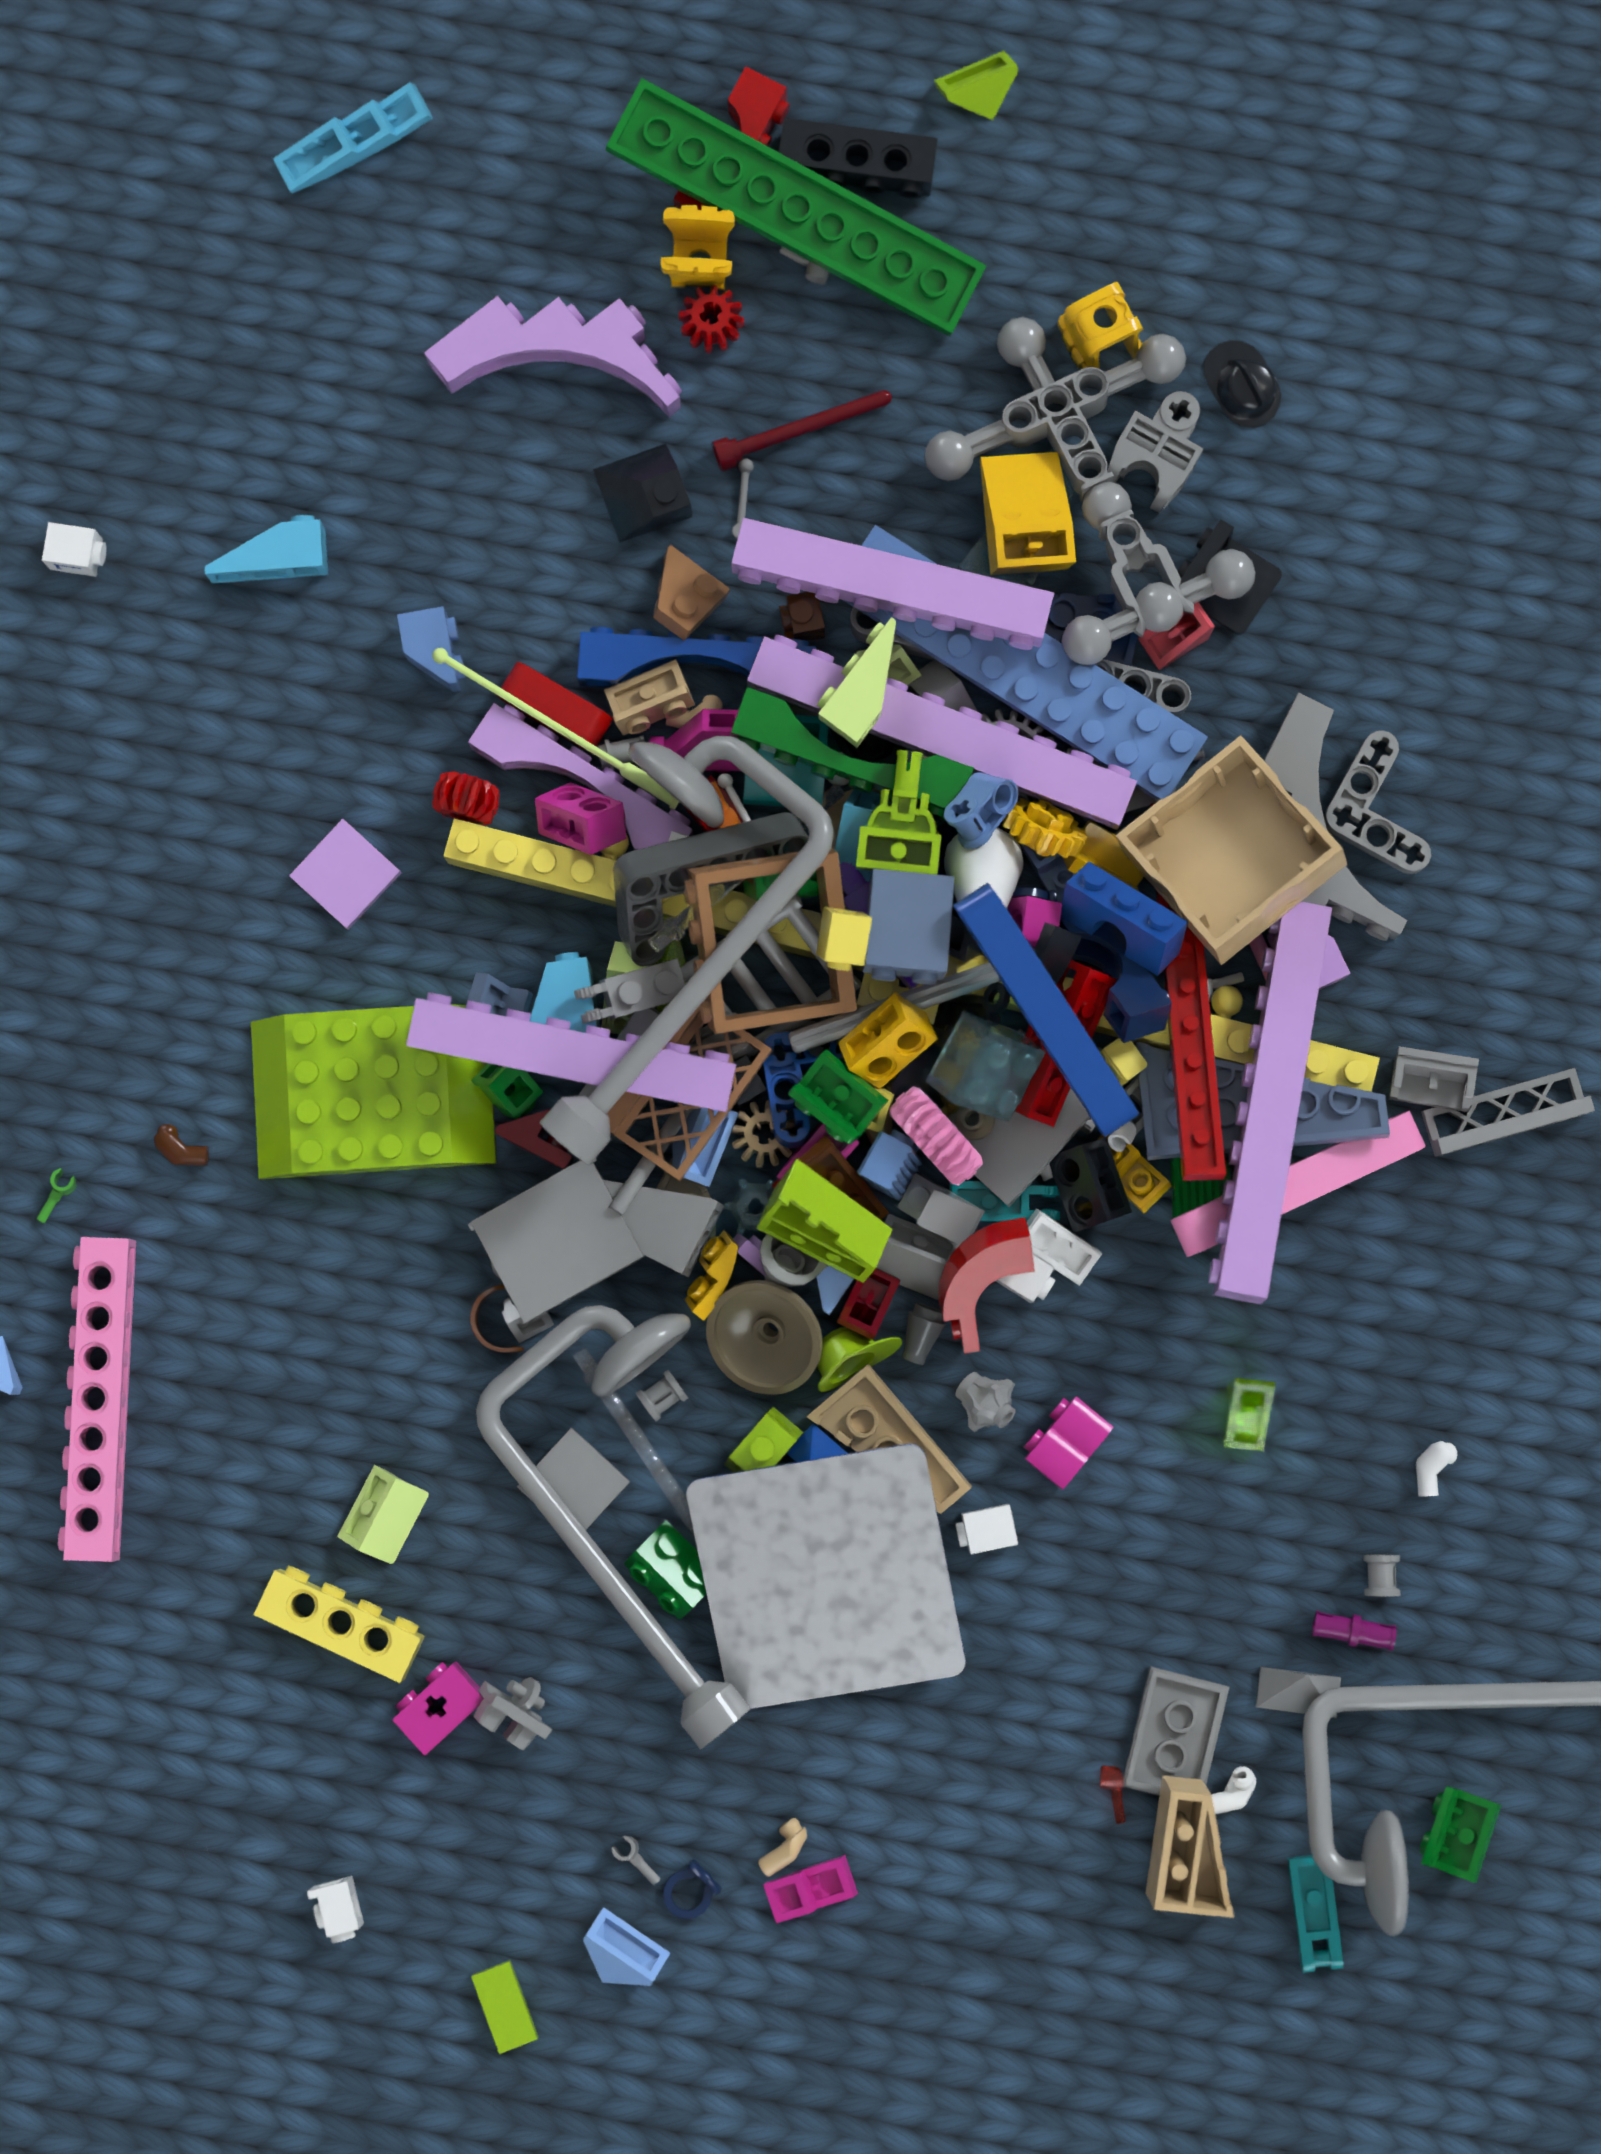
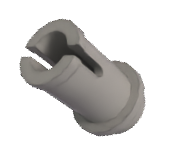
[597,735,645,770]

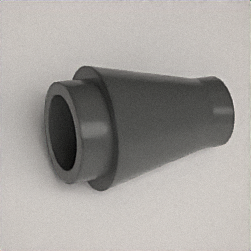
[902,1303,946,1365]

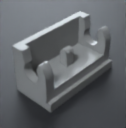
[1389,1046,1479,1112]

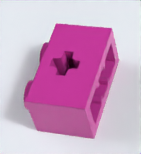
[392,1661,484,1756]

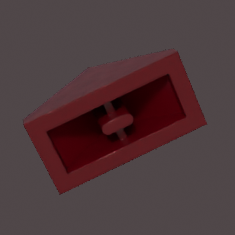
[837,1268,901,1340]

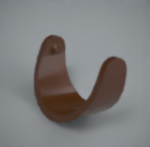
[470,1284,524,1353]

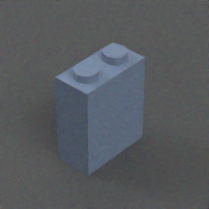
[863,869,954,985]

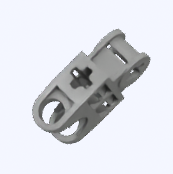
[1107,391,1204,513]

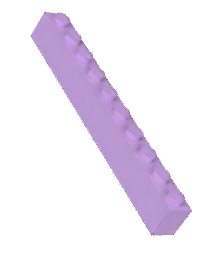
[747,635,1137,830]
[1208,902,1332,1304]

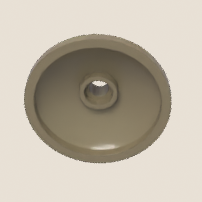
[706,1280,823,1395]

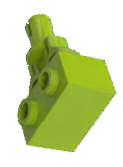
[856,750,941,875]

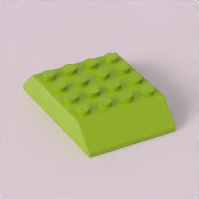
[251,1004,497,1179]

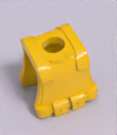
[660,205,735,290]
[1058,282,1144,369]

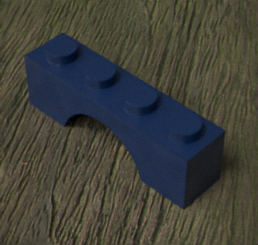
[1059,902,1172,1043]

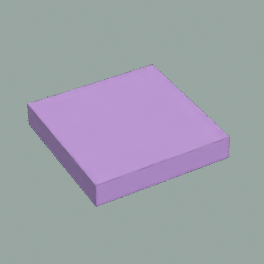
[289,819,401,930]

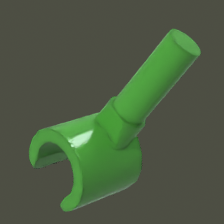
[36,1168,77,1223]

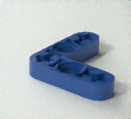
[763,1030,846,1148]

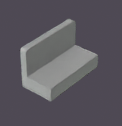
[876,1214,960,1300]

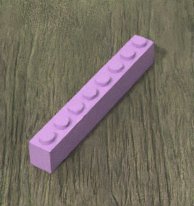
[731,518,1054,650]
[406,992,737,1112]

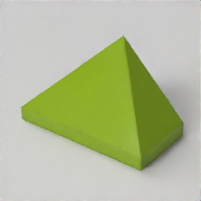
[934,51,1018,120]

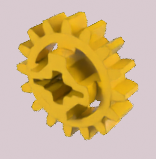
[1002,798,1088,858]

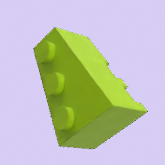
[756,1159,893,1283]

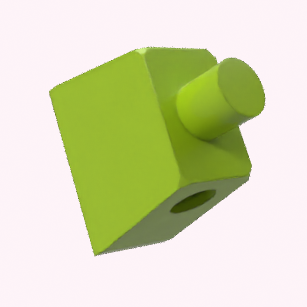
[724,1406,804,1473]

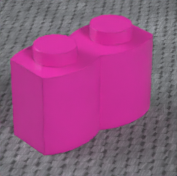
[1024,1396,1114,1490]

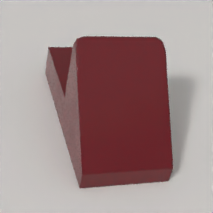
[494,1109,575,1170]

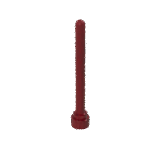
[712,390,892,472]

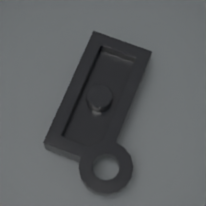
[934,982,1010,1040]

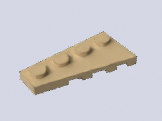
[807,1364,972,1514]

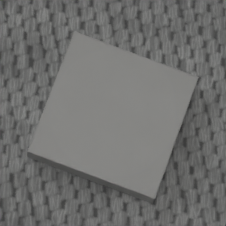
[517,1427,631,1530]

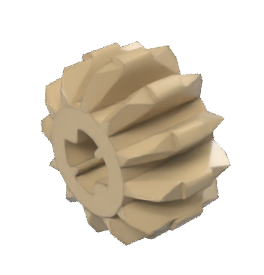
[731,1100,797,1168]

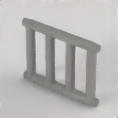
[680,894,862,1059]

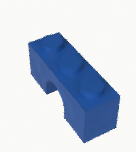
[1061,862,1188,976]

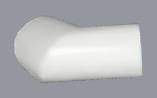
[1416,1441,1457,1497]
[1211,1766,1256,1814]

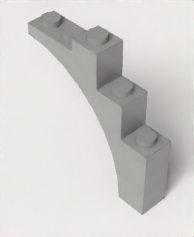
[1264,693,1407,941]

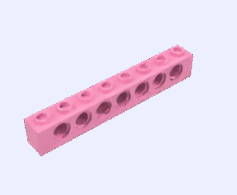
[58,1237,136,1562]

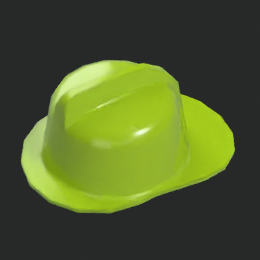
[817,1327,902,1392]

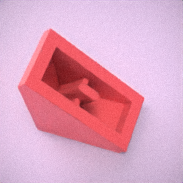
[1138,602,1215,670]

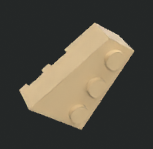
[1146,1775,1234,1918]

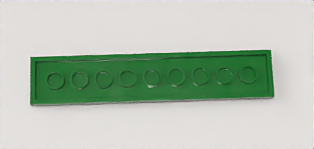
[605,78,987,337]

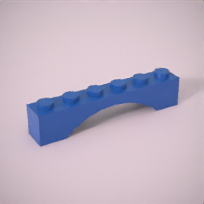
[577,627,816,688]

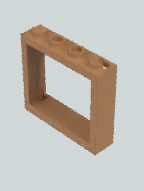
[684,849,857,1034]

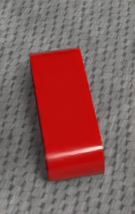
[496,661,613,753]

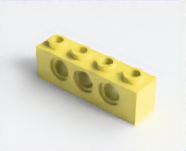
[254,1565,425,1683]

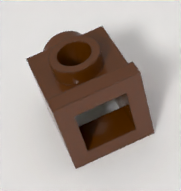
[779,591,825,641]

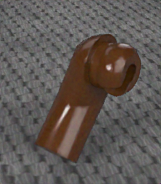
[154,1124,209,1165]

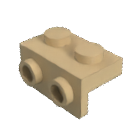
[604,659,695,735]

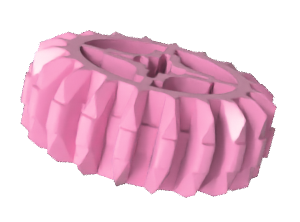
[889,1087,983,1186]

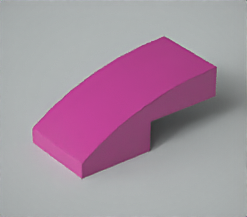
[763,1855,858,1923]

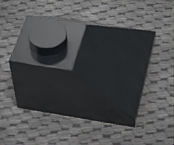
[593,444,693,543]

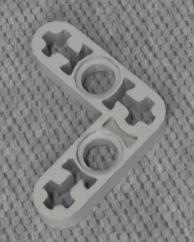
[1324,731,1431,874]

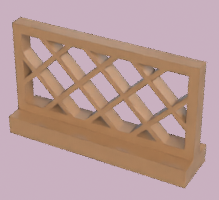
[607,1007,773,1182]

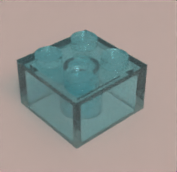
[926,1011,1046,1122]

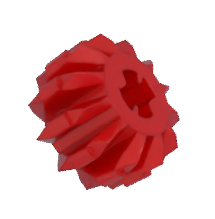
[678,284,744,354]
[432,771,500,826]

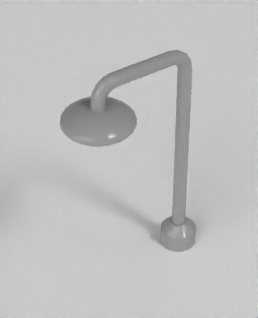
[540,736,834,1165]
[476,1305,751,1750]
[1302,1681,1601,1936]

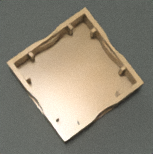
[1116,735,1347,965]

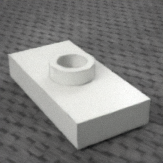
[1027,1208,1103,1286]

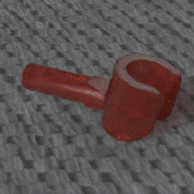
[1099,1765,1126,1824]

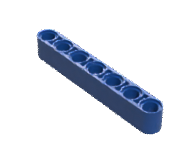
[953,882,1139,1137]

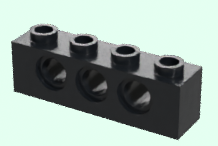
[779,118,938,199]

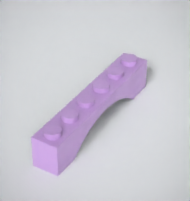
[468,703,694,851]

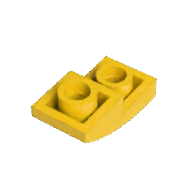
[1097,1135,1172,1214]
[684,1230,738,1321]

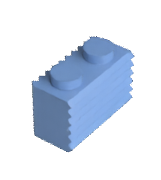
[857,1130,923,1201]

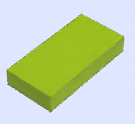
[471,1960,538,2054]

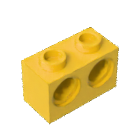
[838,992,937,1089]

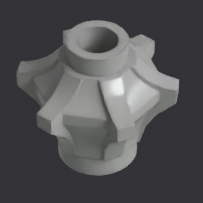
[955,1372,1016,1432]

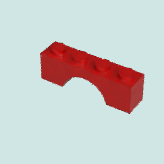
[673,66,790,210]

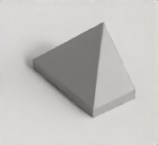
[1255,1666,1341,1718]

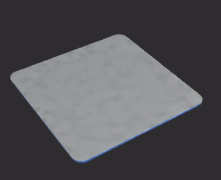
[686,1444,966,1708]

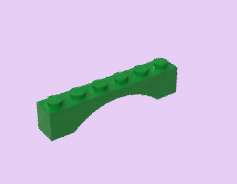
[730,687,974,820]

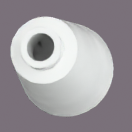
[944,828,1023,909]

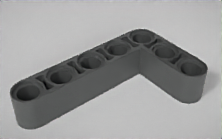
[613,812,808,966]

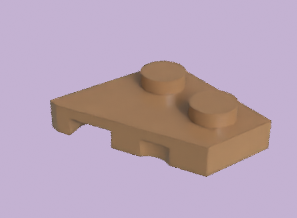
[653,545,730,641]

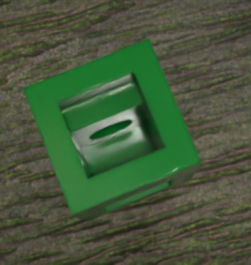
[471,1063,543,1119]

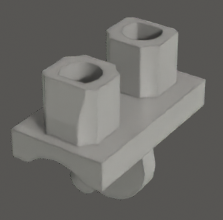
[474,1677,552,1751]

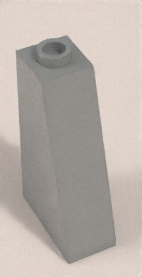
[603,1180,724,1277]

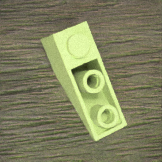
[817,617,896,748]

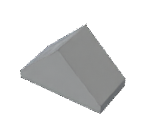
[907,659,978,712]

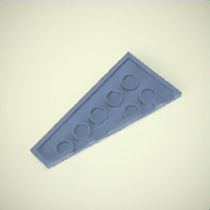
[1135,1041,1390,1161]

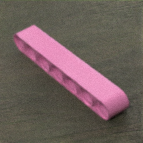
[1170,1110,1426,1257]

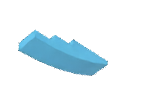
[273,82,433,193]

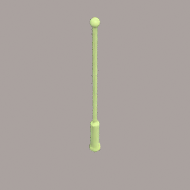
[432,648,679,810]

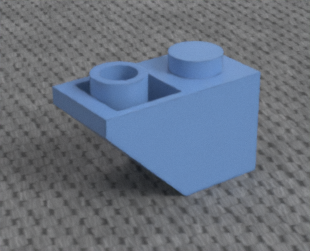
[397,606,465,692]

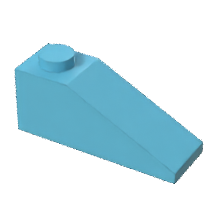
[205,515,328,583]

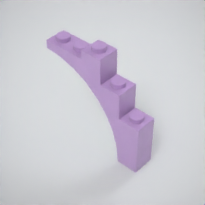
[424,296,682,417]

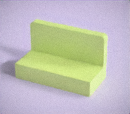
[337,1465,429,1564]

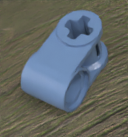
[944,772,1018,849]

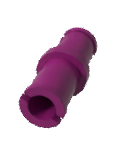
[1312,1610,1397,1651]

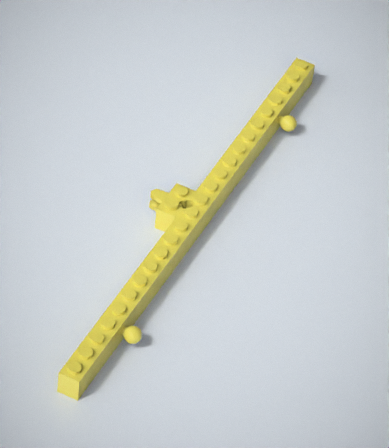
[443,818,1380,1092]

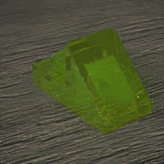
[1223,1378,1275,1451]

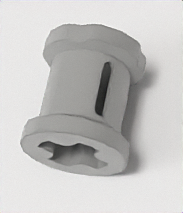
[636,1370,689,1422]
[1363,1554,1401,1596]

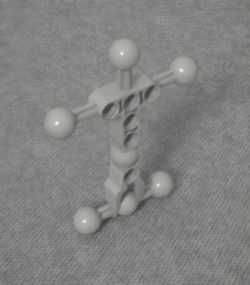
[924,317,1256,666]

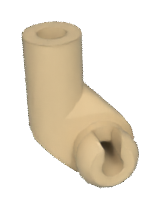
[759,1818,807,1877]

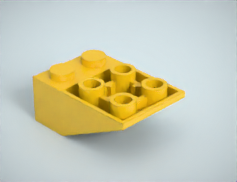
[980,452,1076,575]

